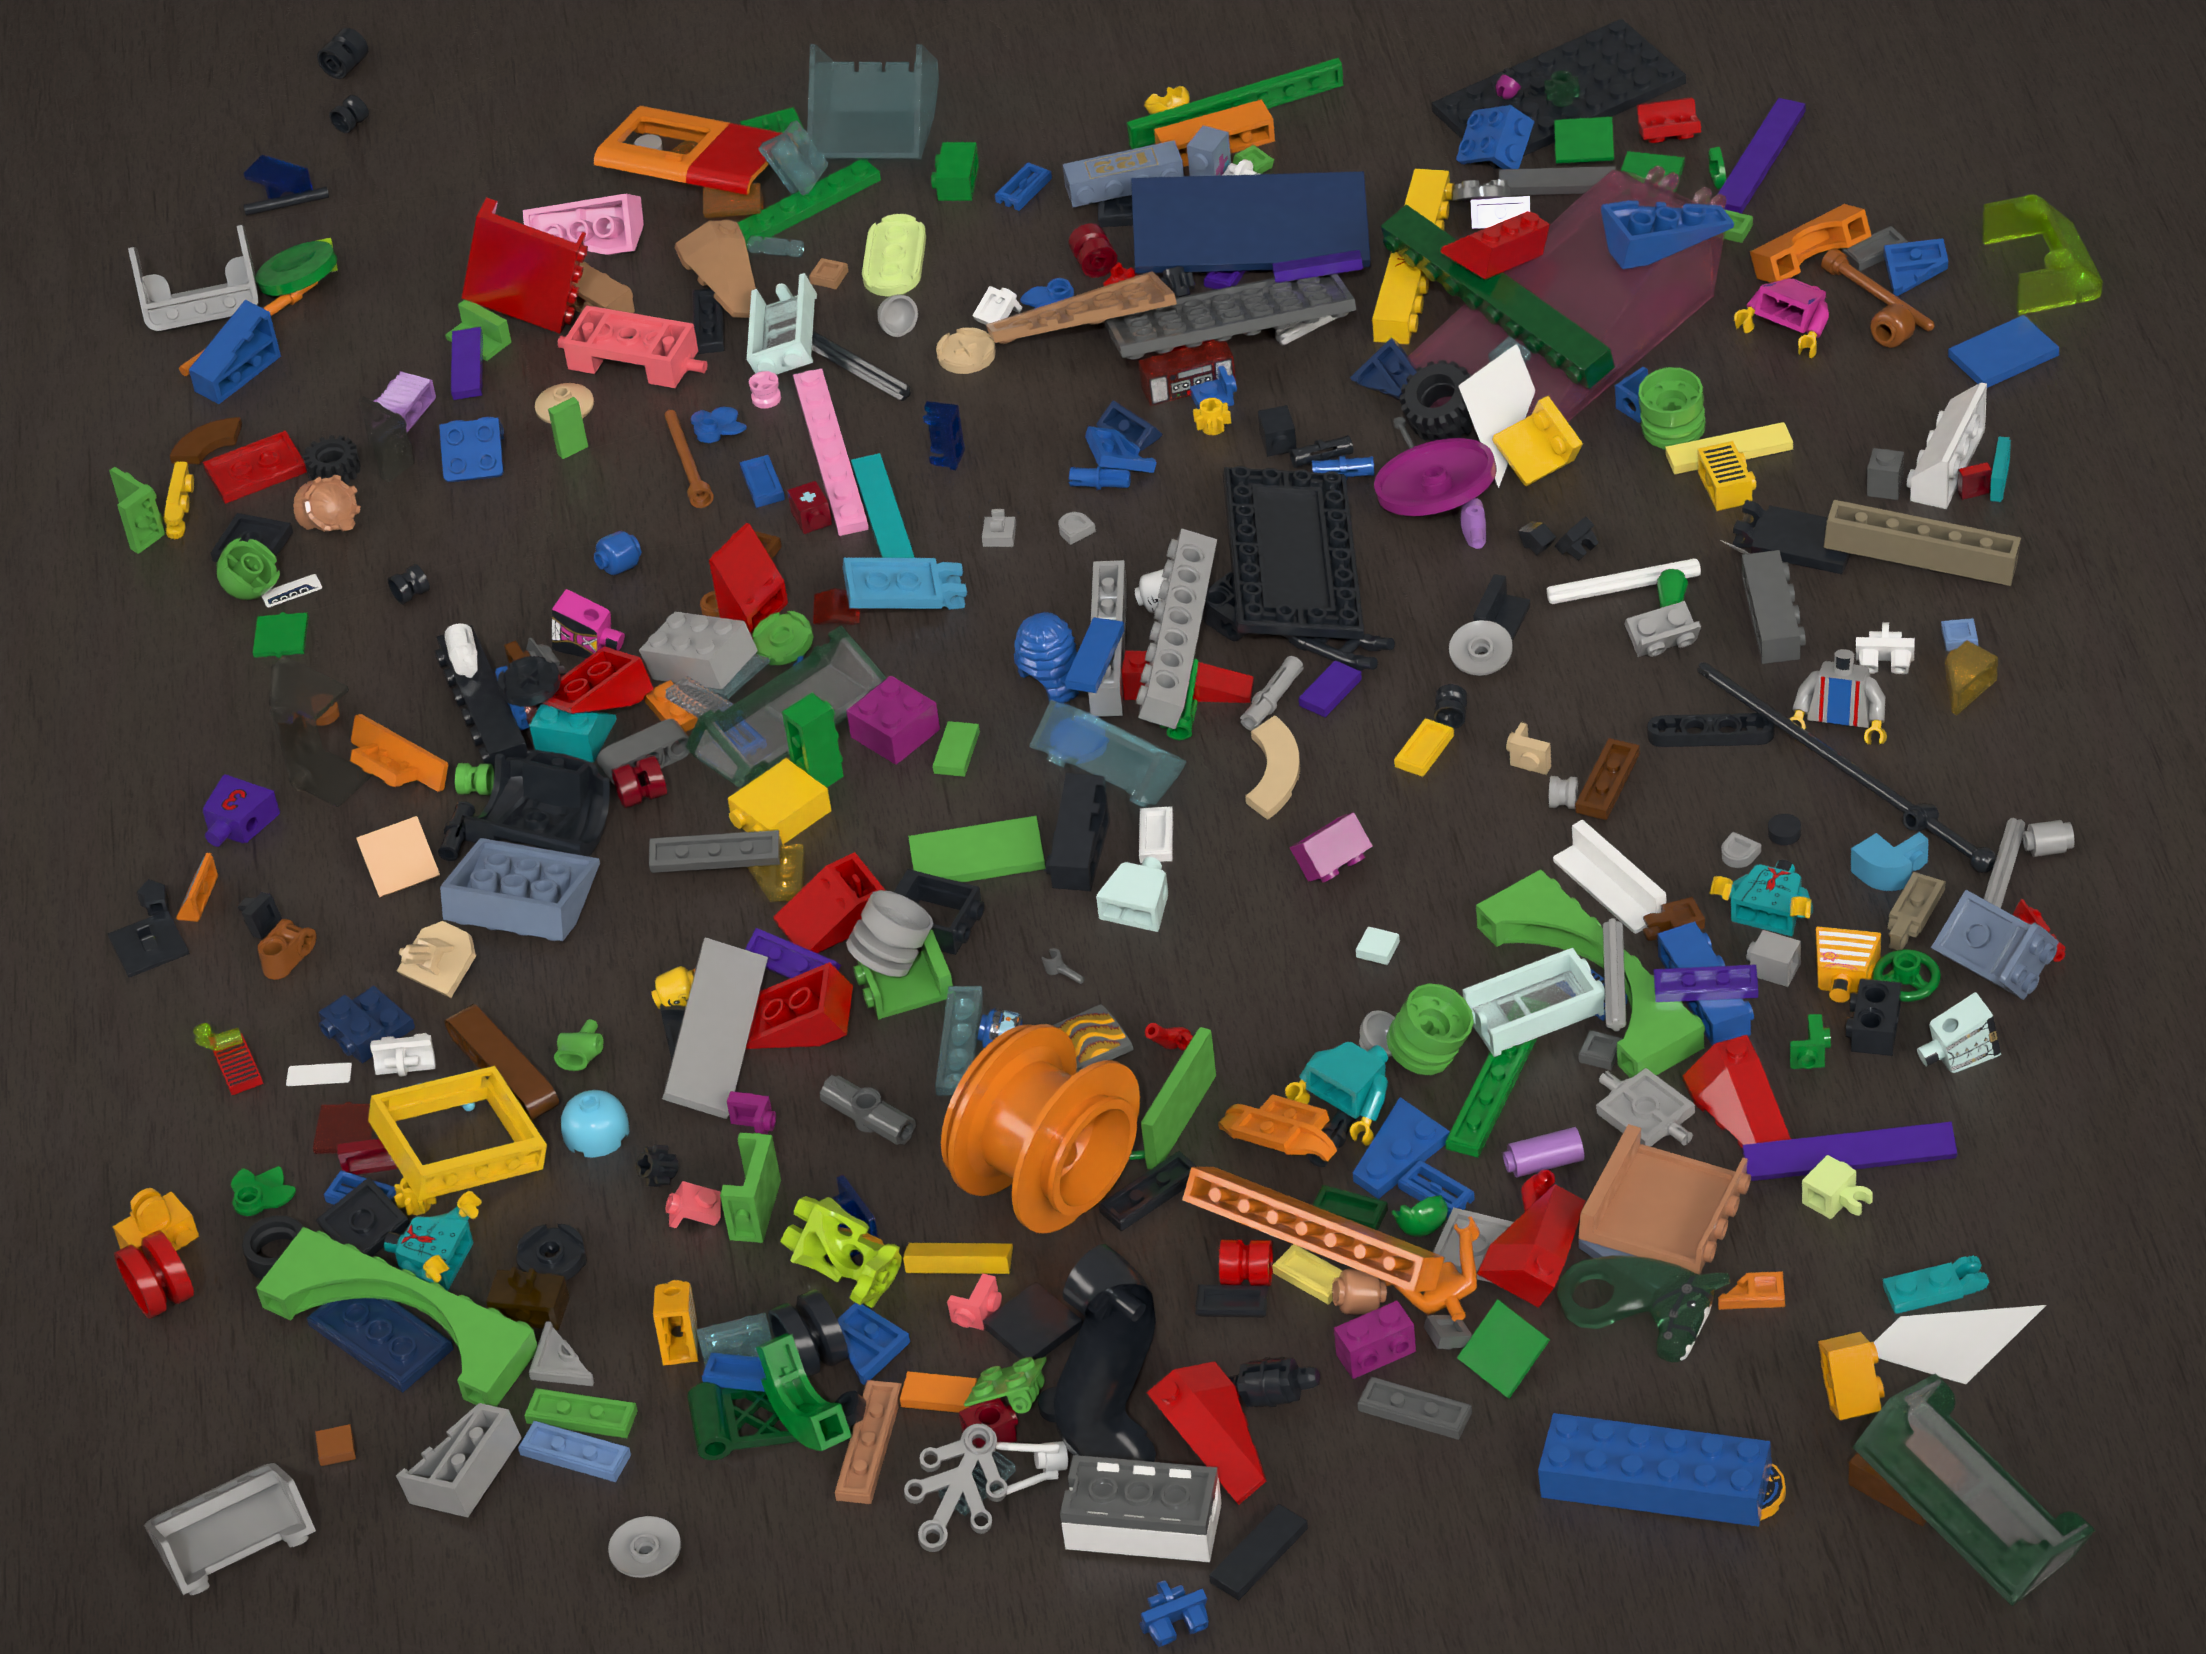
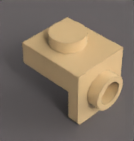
[1506,722,1551,775]

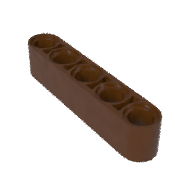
[444,1004,559,1121]

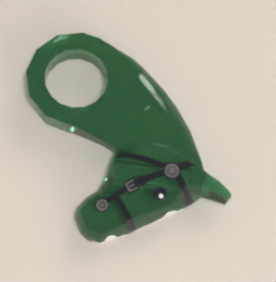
[1557,1255,1730,1362]

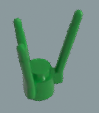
[1160,659,1198,740]

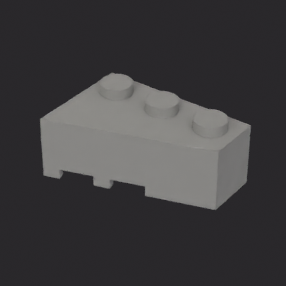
[396,1403,521,1517]

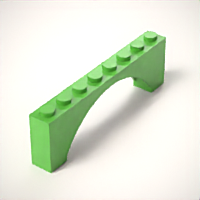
[1476,869,1705,1078]
[256,1227,538,1407]

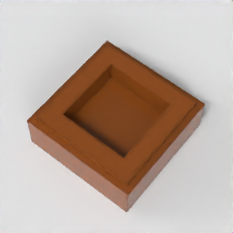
[315,1424,356,1466]

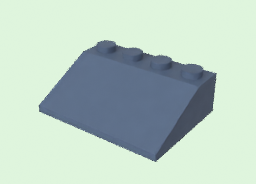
[440,838,600,941]

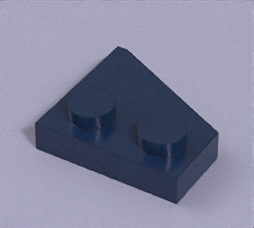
[1350,338,1417,399]

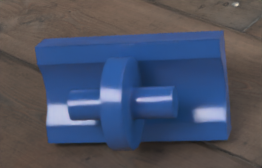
[1139,1580,1209,1647]

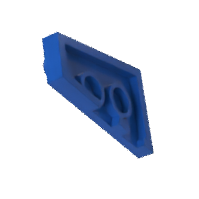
[1353,1097,1450,1199]

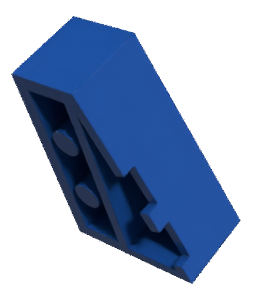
[189,299,281,404]

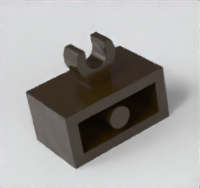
[486,1267,570,1330]

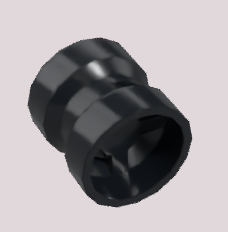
[329,95,369,133]
[388,564,430,605]
[1434,684,1468,729]

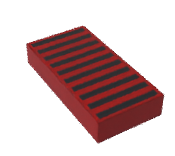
[210,1033,263,1095]

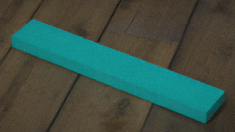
[851,453,915,558]

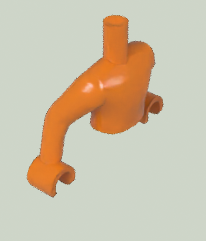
[1379,1216,1480,1322]

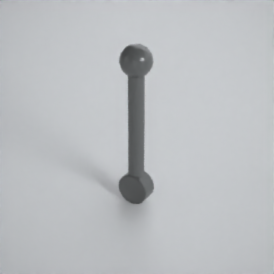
[1394,417,1415,449]

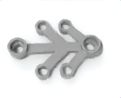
[904,1424,1008,1552]

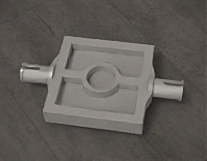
[1596,1068,1695,1147]

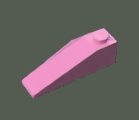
[523,193,644,255]

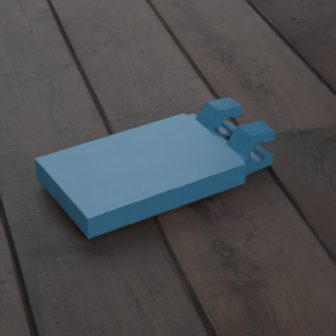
[842,558,967,609]

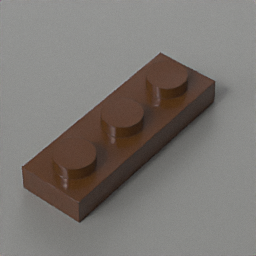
[1575,738,1640,820]

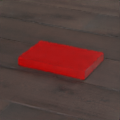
[203,431,307,504]

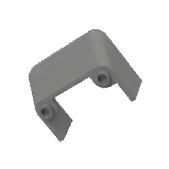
[128,225,259,331]

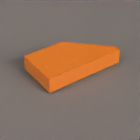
[1718,1271,1785,1310]

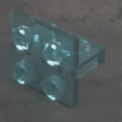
[759,120,828,196]
[696,1313,772,1367]

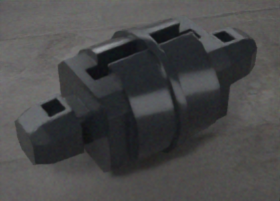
[1228,1357,1320,1407]

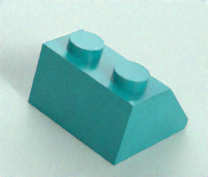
[529,704,617,762]

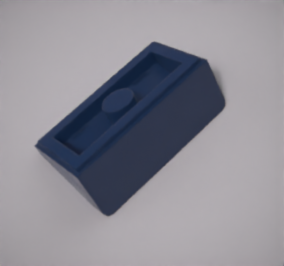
[1096,400,1163,452]

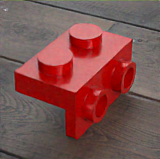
[1637,97,1701,143]

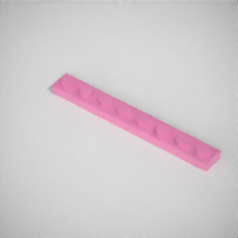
[793,369,869,536]

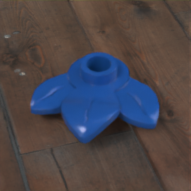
[1020,278,1074,309]
[691,407,747,443]

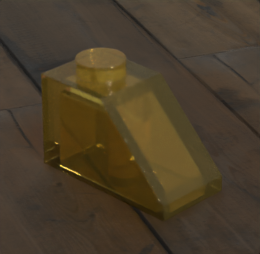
[1945,640,1998,715]

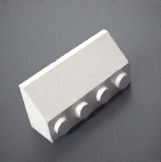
[1907,383,1987,509]

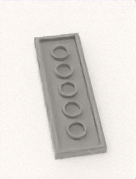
[662,937,768,1119]

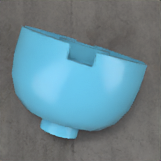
[561,1090,630,1158]

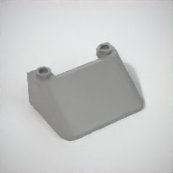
[144,1463,316,1595]

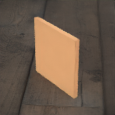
[356,816,440,898]

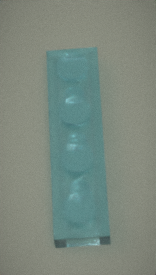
[935,986,983,1095]

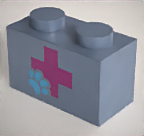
[1187,125,1231,176]

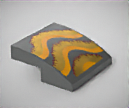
[1053,1004,1134,1073]

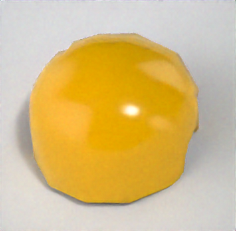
[1144,86,1190,115]

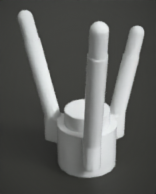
[989,1441,1068,1500]

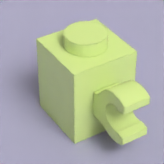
[1802,1155,1873,1219]

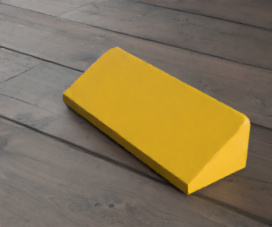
[903,1243,1013,1274]

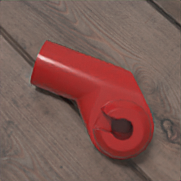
[1521,1169,1555,1212]

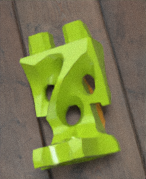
[780,1196,902,1308]

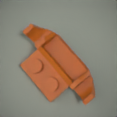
[1218,1094,1337,1162]

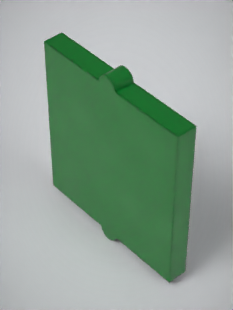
[253,612,309,658]

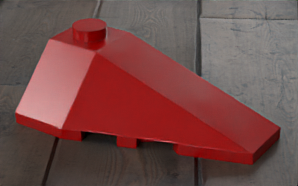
[1683,1035,1791,1148]

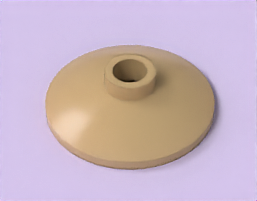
[535,383,594,424]

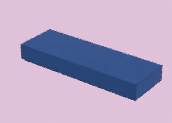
[1065,617,1125,693]

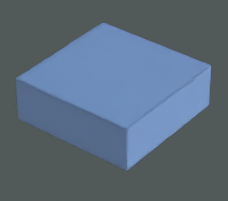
[1941,618,1978,651]

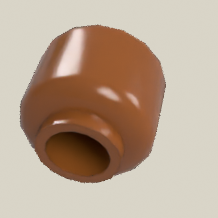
[1870,304,1915,348]

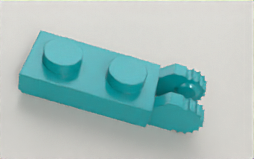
[1883,1255,1990,1314]

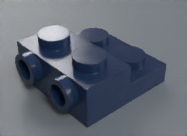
[319,986,415,1064]

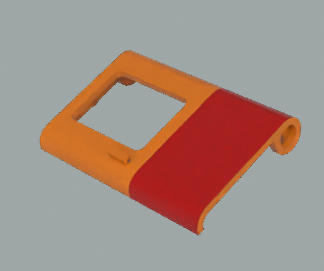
[594,106,797,195]

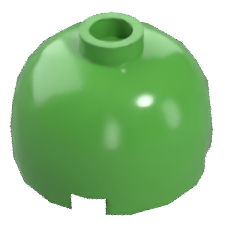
[216,538,280,600]

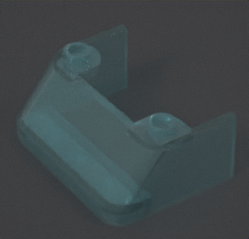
[1029,699,1186,808]

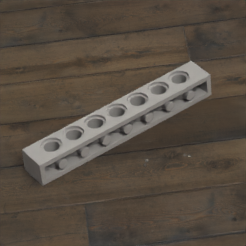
[1136,528,1217,729]

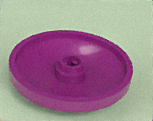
[1374,438,1497,516]

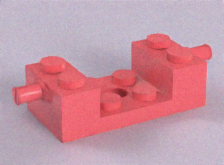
[558,305,707,388]

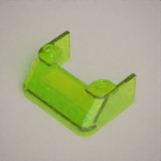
[1982,194,2103,315]

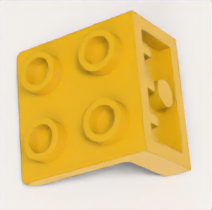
[1492,396,1583,486]

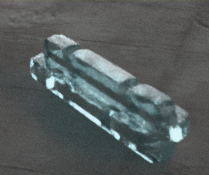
[748,235,804,258]

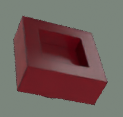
[1957,462,1992,500]

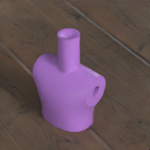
[1460,498,1486,549]

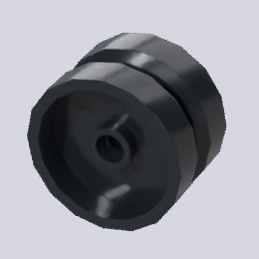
[768,1289,849,1378]

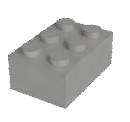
[639,612,758,690]

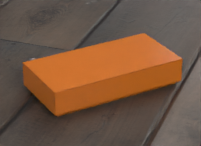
[900,1371,977,1413]

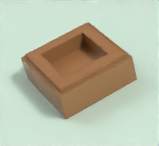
[809,258,849,289]

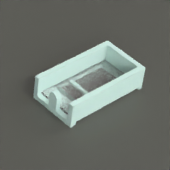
[747,273,817,374]
[1463,948,1605,1057]

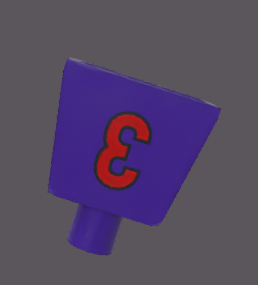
[203,774,280,847]

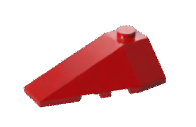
[1121,651,1254,703]
[1476,1184,1585,1308]
[1146,1361,1267,1505]

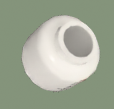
[1135,569,1167,613]

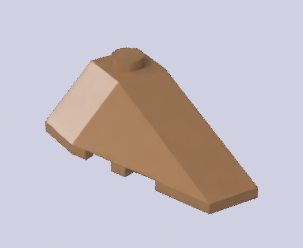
[675,220,756,318]

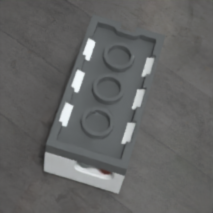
[1060,1455,1222,1562]

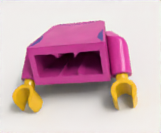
[1734,278,1829,358]

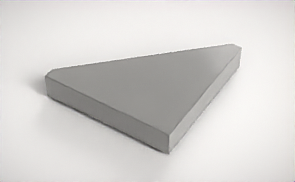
[529,1322,594,1386]

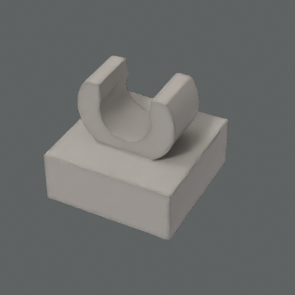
[982,509,1016,547]

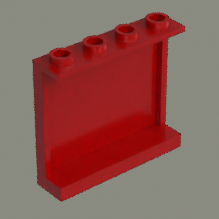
[462,197,588,334]

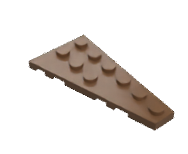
[986,271,1177,344]

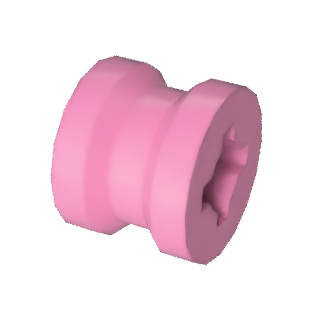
[749,371,781,409]

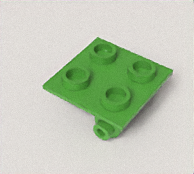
[964,1357,1047,1413]

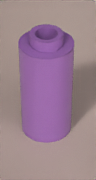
[1503,1127,1584,1178]

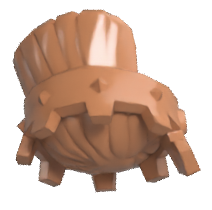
[293,474,361,532]

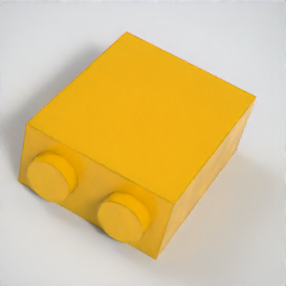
[728,758,832,845]

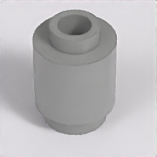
[2023,820,2074,857]

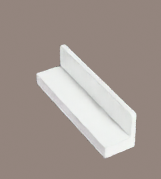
[1553,820,1666,934]

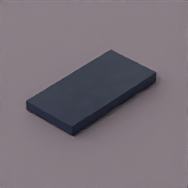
[307,1298,453,1393]

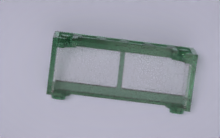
[685,625,887,789]
[1853,1373,2096,1606]

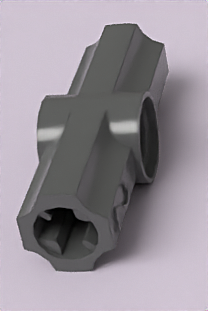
[820,1075,916,1145]

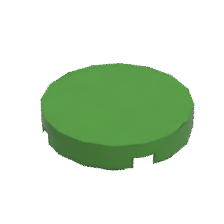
[752,611,814,665]

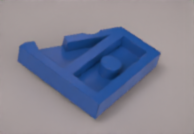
[837,1303,910,1385]

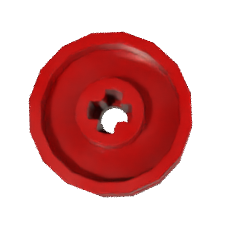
[114,1230,194,1319]

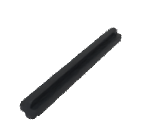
[812,331,911,401]

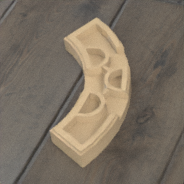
[1246,715,1300,820]

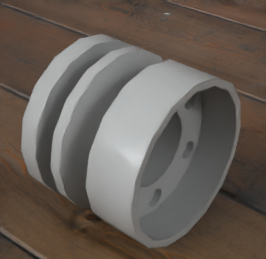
[846,890,933,977]

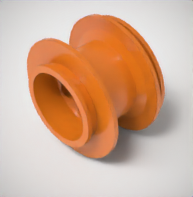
[941,1024,1140,1233]

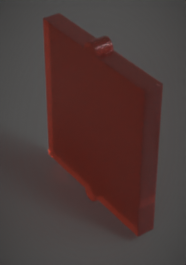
[313,1102,373,1154]

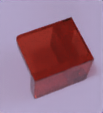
[813,588,860,625]

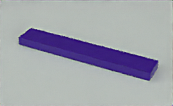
[1713,98,1806,214]
[1742,1121,1957,1181]

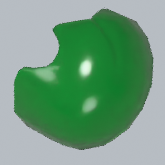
[1392,1195,1448,1237]

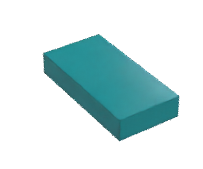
[1990,436,2011,502]

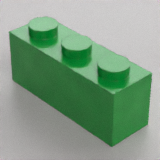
[782,693,844,788]

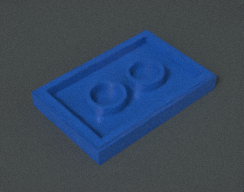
[1948,315,2059,388]

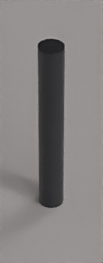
[244,186,329,216]

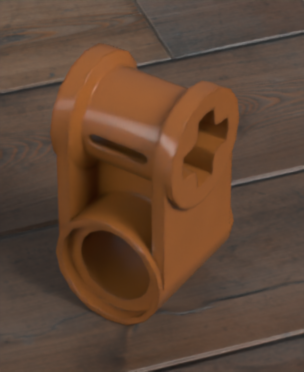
[258,918,316,980]

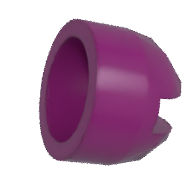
[1496,74,1521,100]

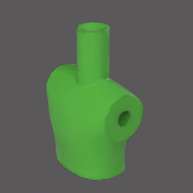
[554,1019,604,1071]

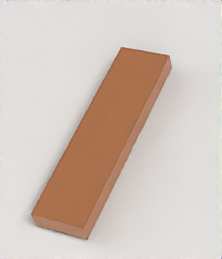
[835,1380,903,1504]

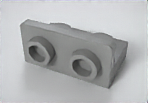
[1624,601,1701,657]

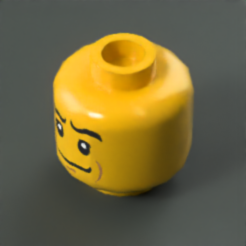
[651,966,695,1009]

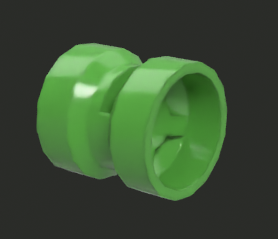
[455,763,494,795]

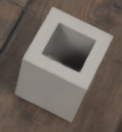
[1746,930,1801,987]

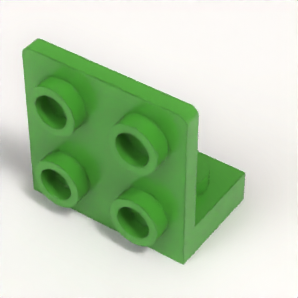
[109,467,165,554]

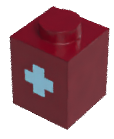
[787,481,832,534]

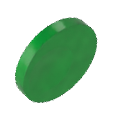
[255,241,337,296]

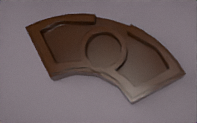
[170,417,242,464]

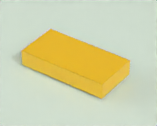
[1394,718,1454,777]

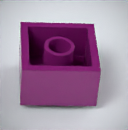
[846,676,940,765]

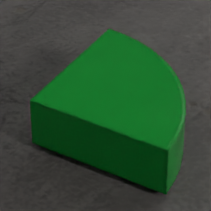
[1708,147,1726,189]

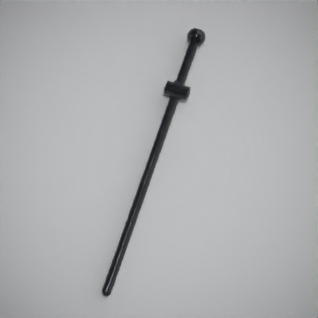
[1697,662,1996,873]

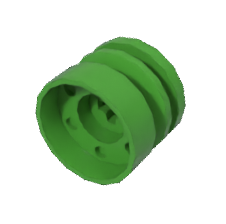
[1638,367,1706,449]
[1386,983,1474,1075]

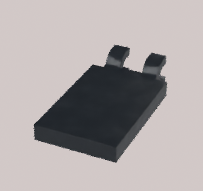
[1733,500,1851,574]

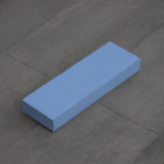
[518,1421,631,1482]

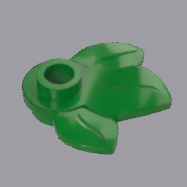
[231,1166,296,1216]

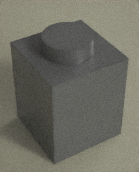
[1867,448,1904,500]

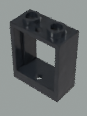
[894,869,984,955]

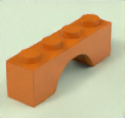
[1750,204,1872,283]

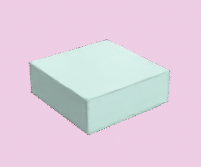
[1356,926,1400,965]

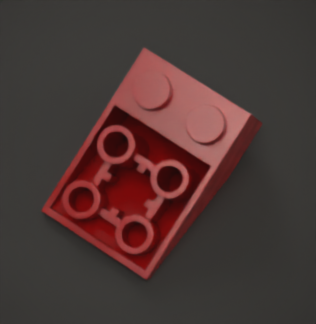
[709,523,788,639]
[773,852,886,953]

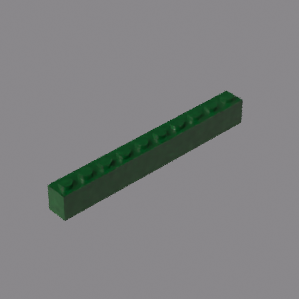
[1381,204,1615,389]

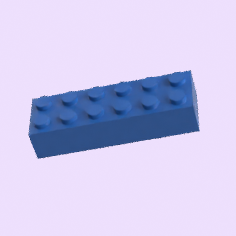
[1538,1413,1772,1527]

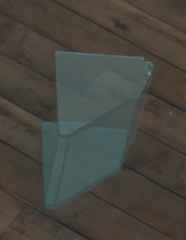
[807,44,939,160]

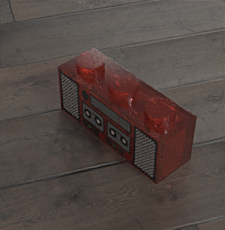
[1139,341,1236,406]

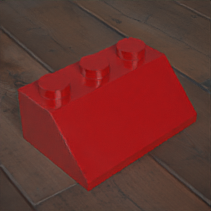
[1441,211,1550,279]

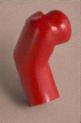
[1145,1023,1193,1051]

